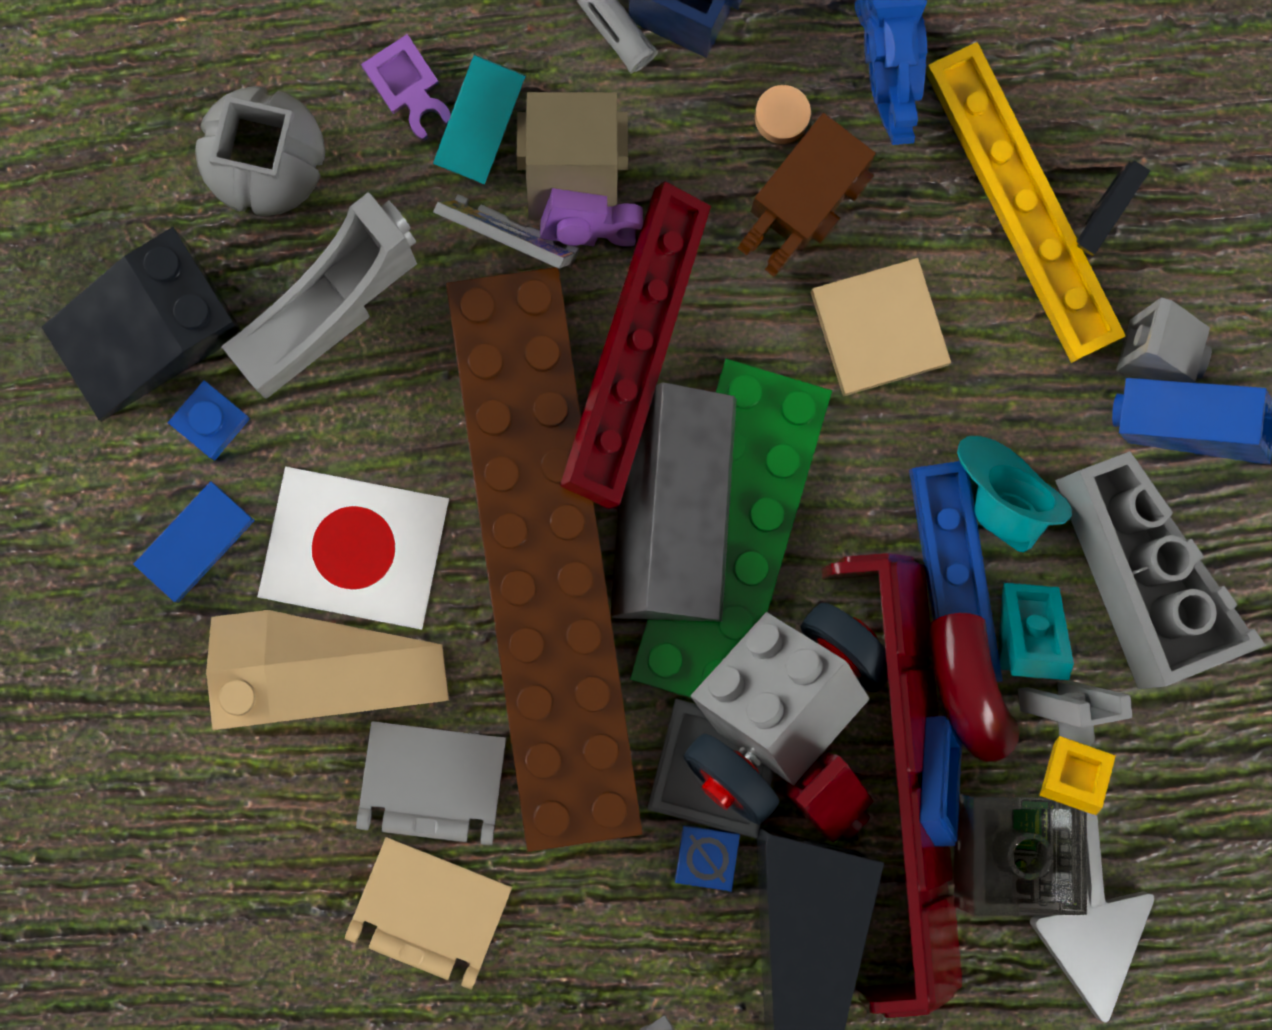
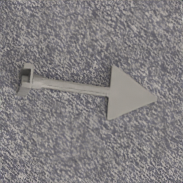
[1018,680,1154,1023]

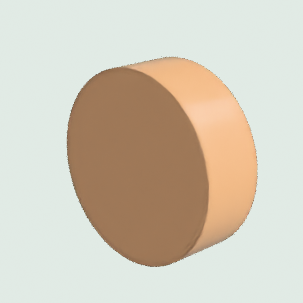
[755,85,811,144]

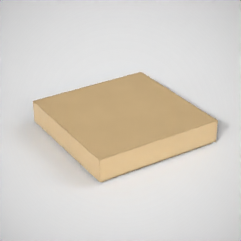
[810,258,951,397]

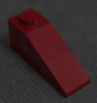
[779,752,874,843]

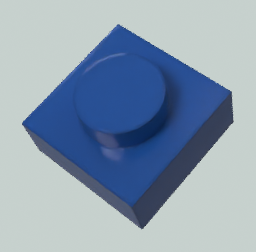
[167,380,251,461]

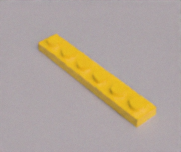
[925,42,1126,363]

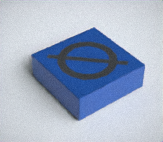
[675,825,740,891]

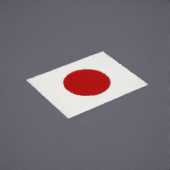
[258,466,449,630]

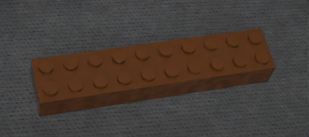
[446,267,643,852]

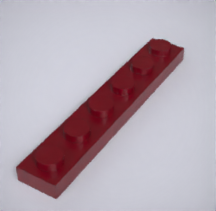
[560,181,711,509]

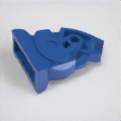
[854,0,927,145]

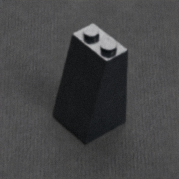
[756,826,884,1030]

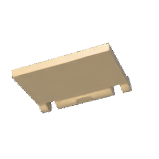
[344,837,512,990]

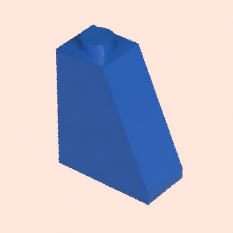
[1112,378,1272,465]

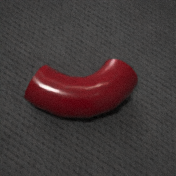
[929,613,1020,762]

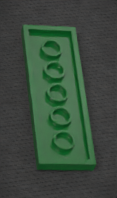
[630,359,832,698]

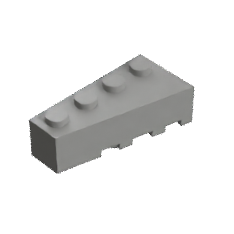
[1055,451,1266,689]

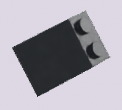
[42,227,242,422]

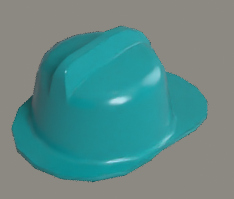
[957,436,1072,552]

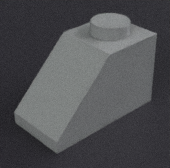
[1116,297,1212,383]

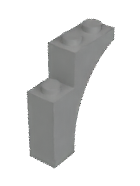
[222,192,417,399]

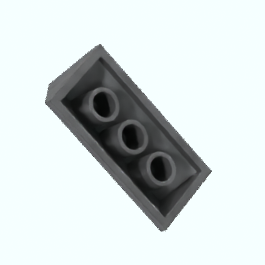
[610,382,737,622]

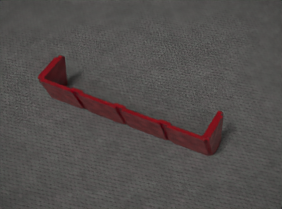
[822,553,962,1018]

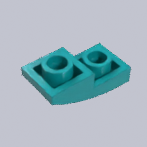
[433,54,526,184]

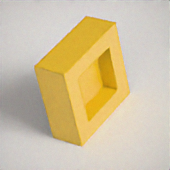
[1040,736,1116,815]

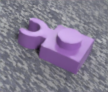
[361,34,451,141]
[540,188,643,246]

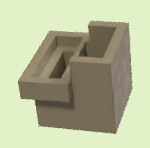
[517,92,628,220]

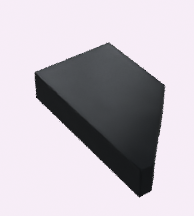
[1076,160,1150,257]

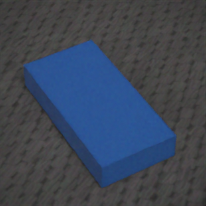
[133,481,255,603]
[920,716,962,847]

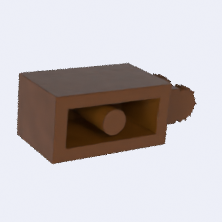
[737,112,876,277]

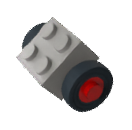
[683,603,888,825]

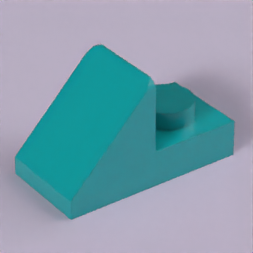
[998,583,1074,680]

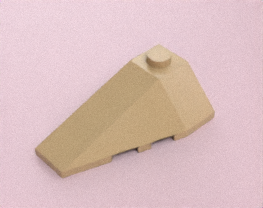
[206,610,450,730]

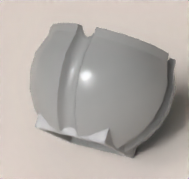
[195,86,325,216]

